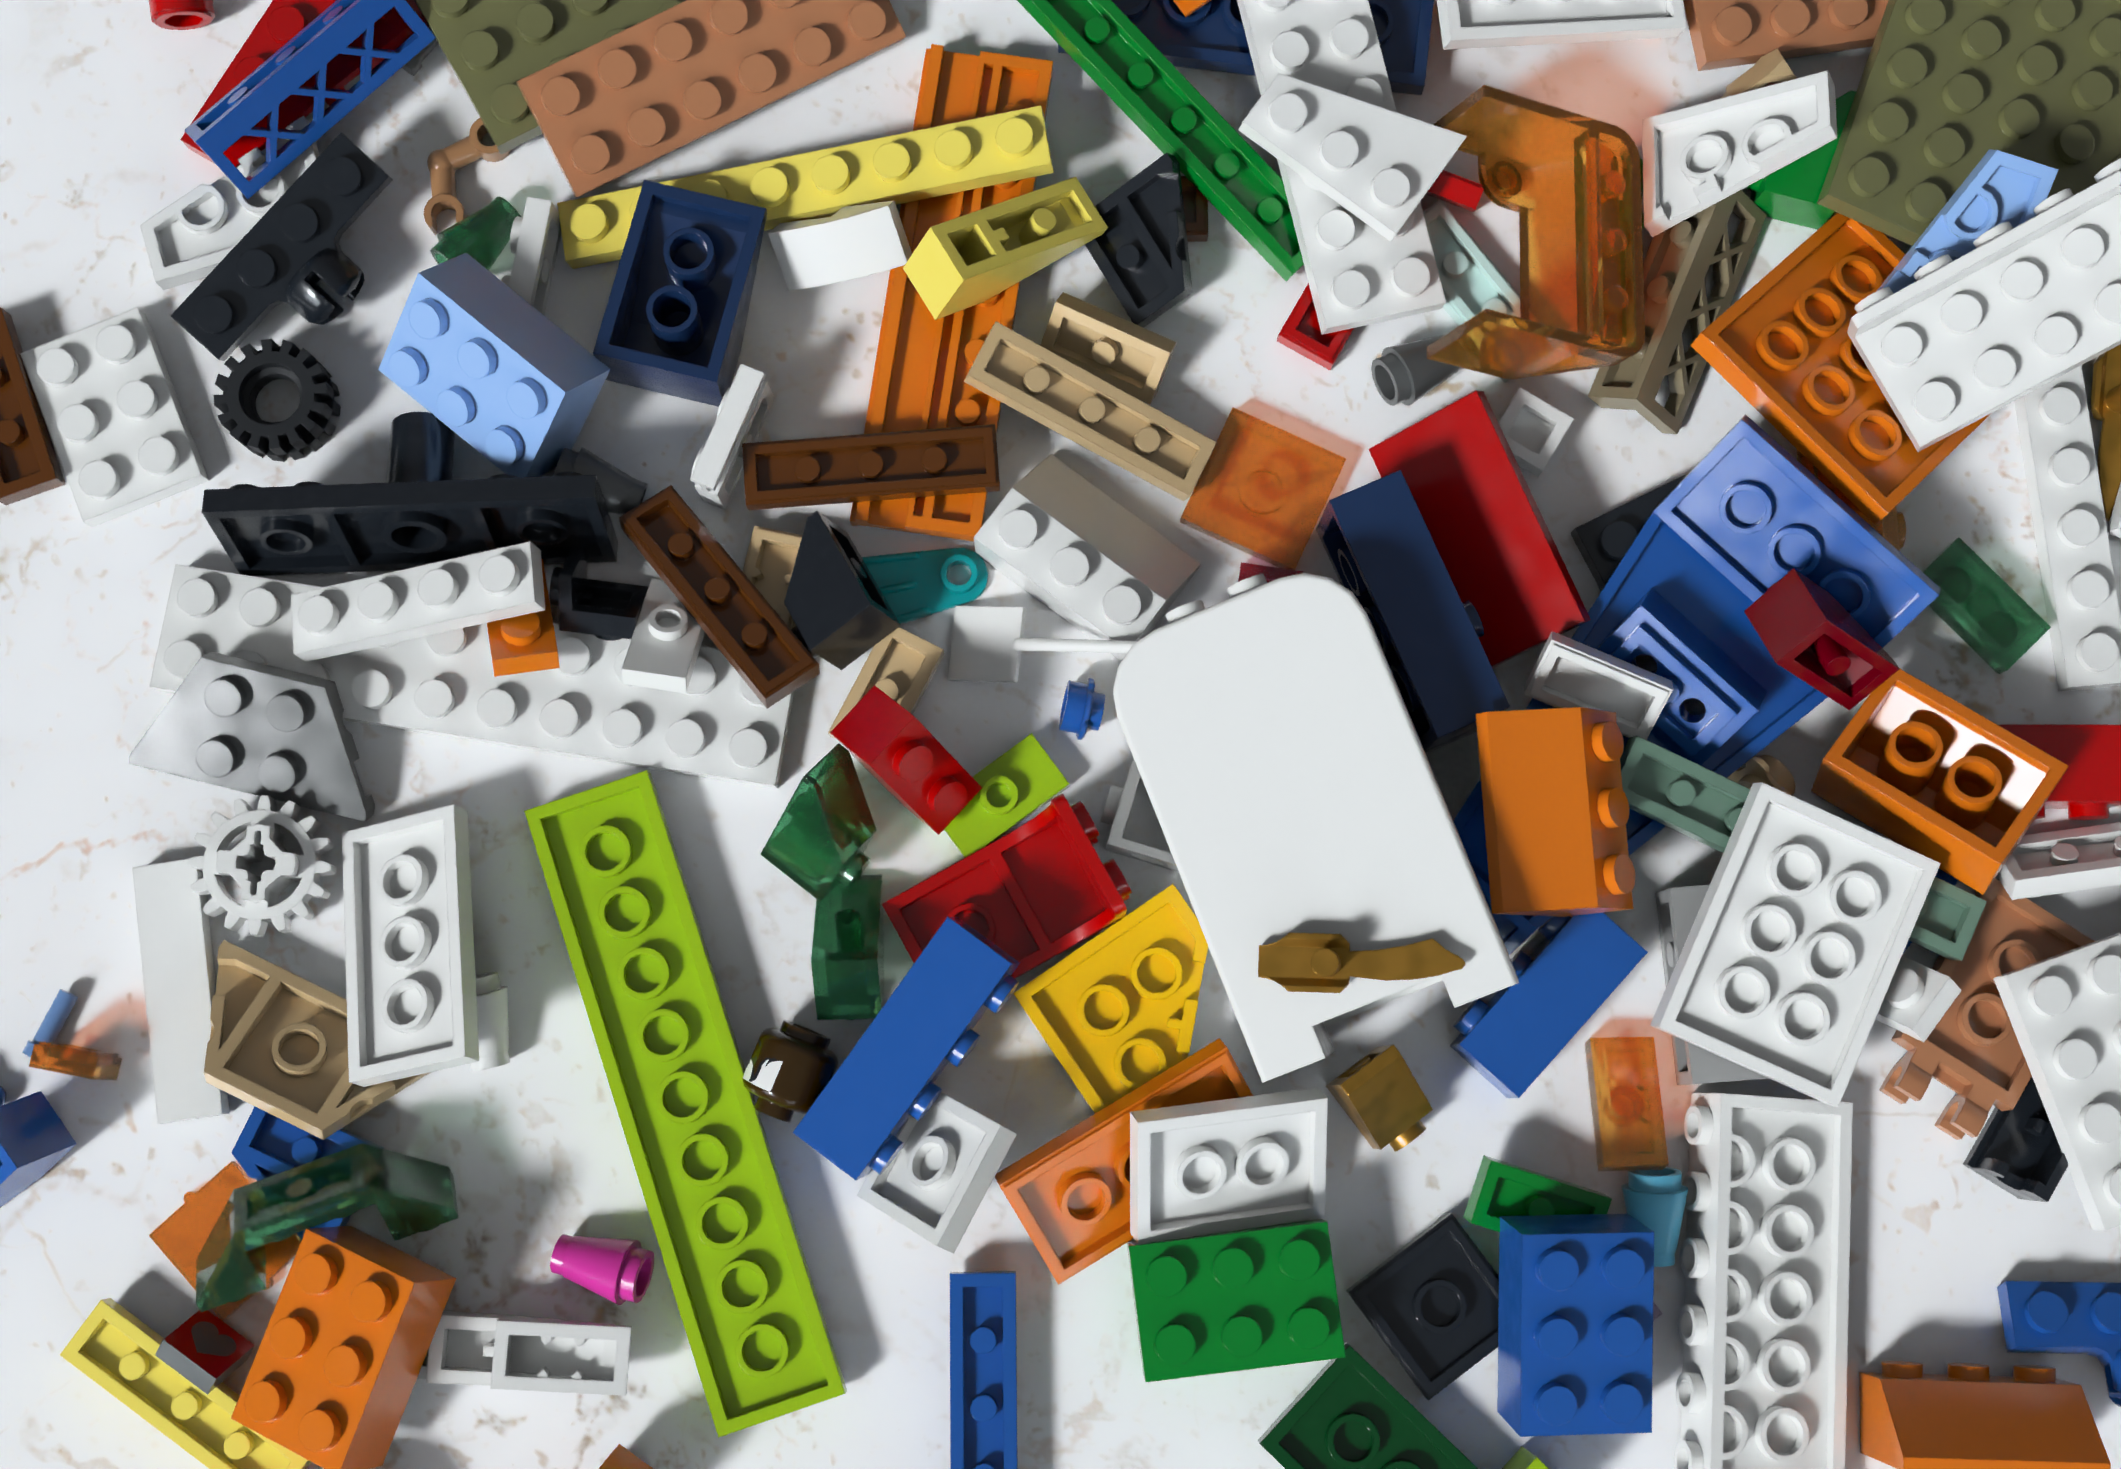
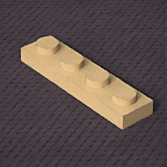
[964,322,1217,501]

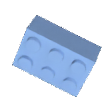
[378,253,611,478]

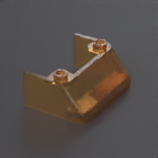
[1427,85,1645,380]

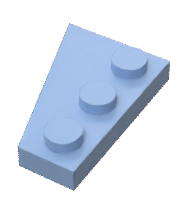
[1877,149,2059,293]

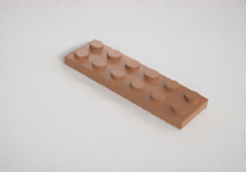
[517,0,906,198]

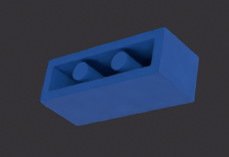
[1450,912,1648,1098]

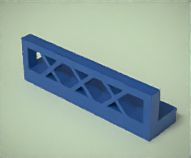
[184,0,436,199]

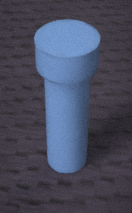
[22,989,78,1063]

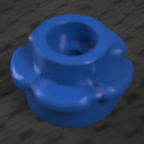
[1059,678,1105,740]

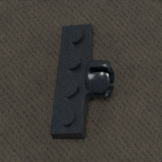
[171,132,393,361]

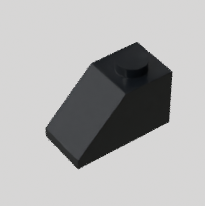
[784,511,901,670]

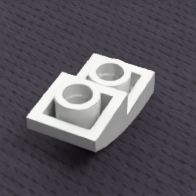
[768,200,912,291]

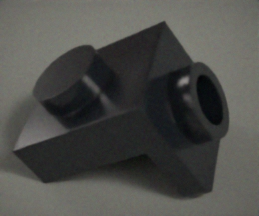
[549,547,649,641]

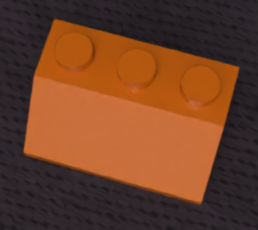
[1811,669,2068,895]
[1476,707,1635,917]
[1859,1361,2111,1469]

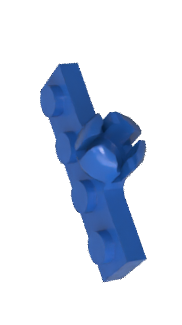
[1997,1281,2121,1407]

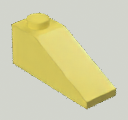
[903,177,1108,320]

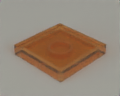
[1180,407,1346,574]

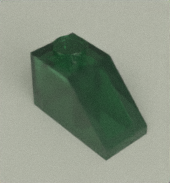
[760,743,877,902]
[811,874,885,1020]

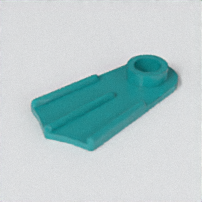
[862,548,988,625]

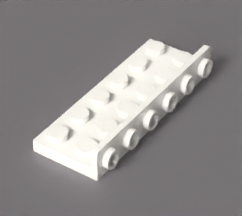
[1847,158,2121,452]
[1674,1093,1853,1469]

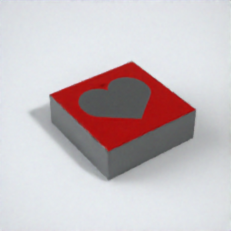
[155,1307,255,1395]

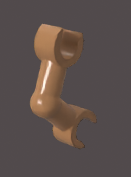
[423,118,512,236]

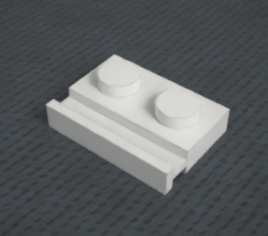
[690,364,775,510]

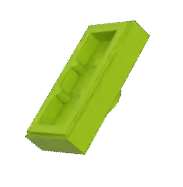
[944,733,1070,858]

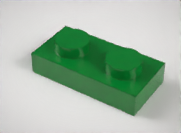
[1463,1155,1612,1232]

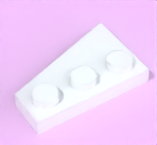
[1239,73,1467,241]

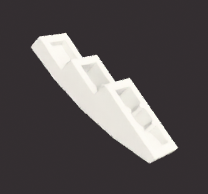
[417,1311,632,1396]

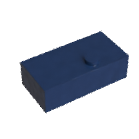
[1316,470,1510,753]

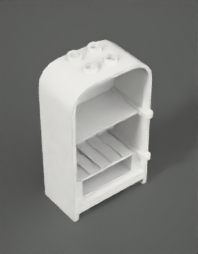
[1113,573,1520,1083]

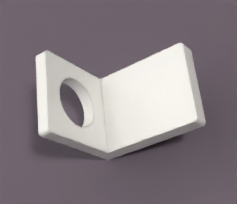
[1100,761,1179,872]

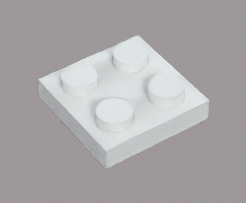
[857,1092,1017,1254]

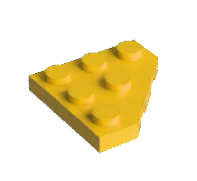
[1013,884,1208,1114]

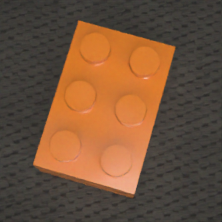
[231,1226,457,1469]

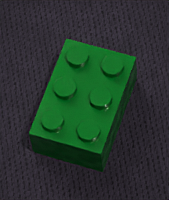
[1127,1219,1346,1382]

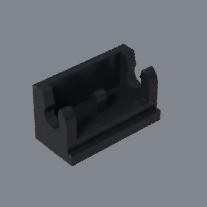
[1963,1077,2068,1202]

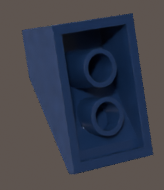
[593,180,767,407]

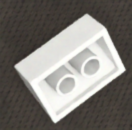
[973,454,1201,661]

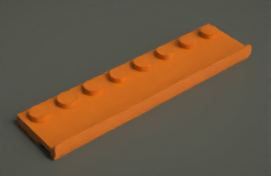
[850,44,1053,542]

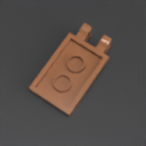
[1879,878,2095,1140]

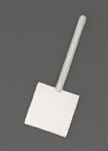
[947,606,1137,683]

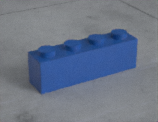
[792,917,1020,1180]

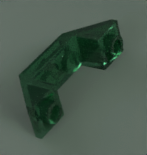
[196,1143,459,1312]

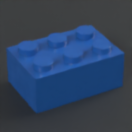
[1497,1213,1654,1437]

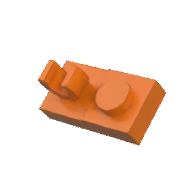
[487,559,560,677]

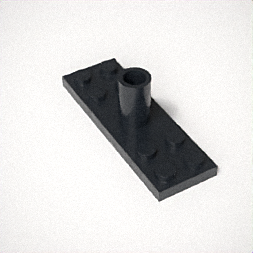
[202,412,618,576]

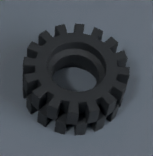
[213,339,341,462]

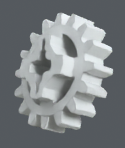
[187,795,337,937]

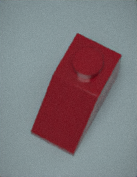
[1744,568,1900,711]

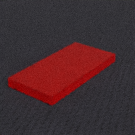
[1369,390,1591,668]

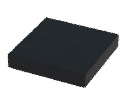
[1346,1212,1499,1401]

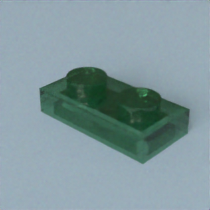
[1922,537,2051,674]

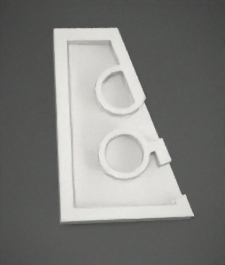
[1642,70,1837,237]
[140,116,343,290]

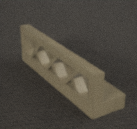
[1588,190,1767,434]

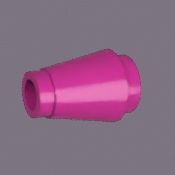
[550,1234,654,1305]

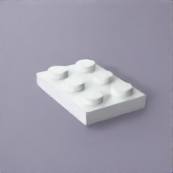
[20,307,209,527]
[1130,1087,1328,1245]

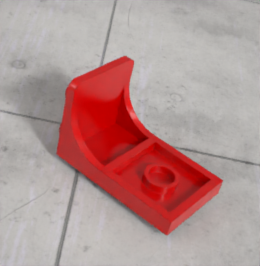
[882,793,1132,979]

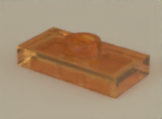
[1585,1037,1669,1171]

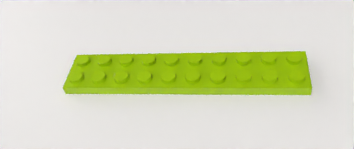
[524,770,847,1437]

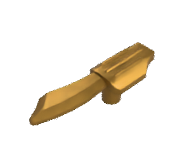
[2091,344,2121,522]
[1258,933,1465,993]

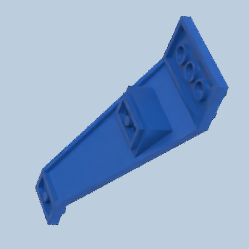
[1453,414,1941,955]

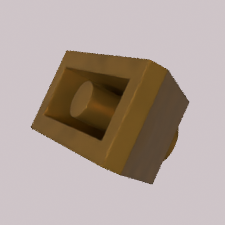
[1326,1044,1433,1152]

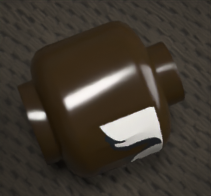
[743,1020,838,1122]

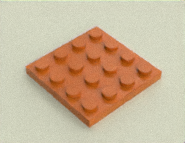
[1690,213,1990,525]

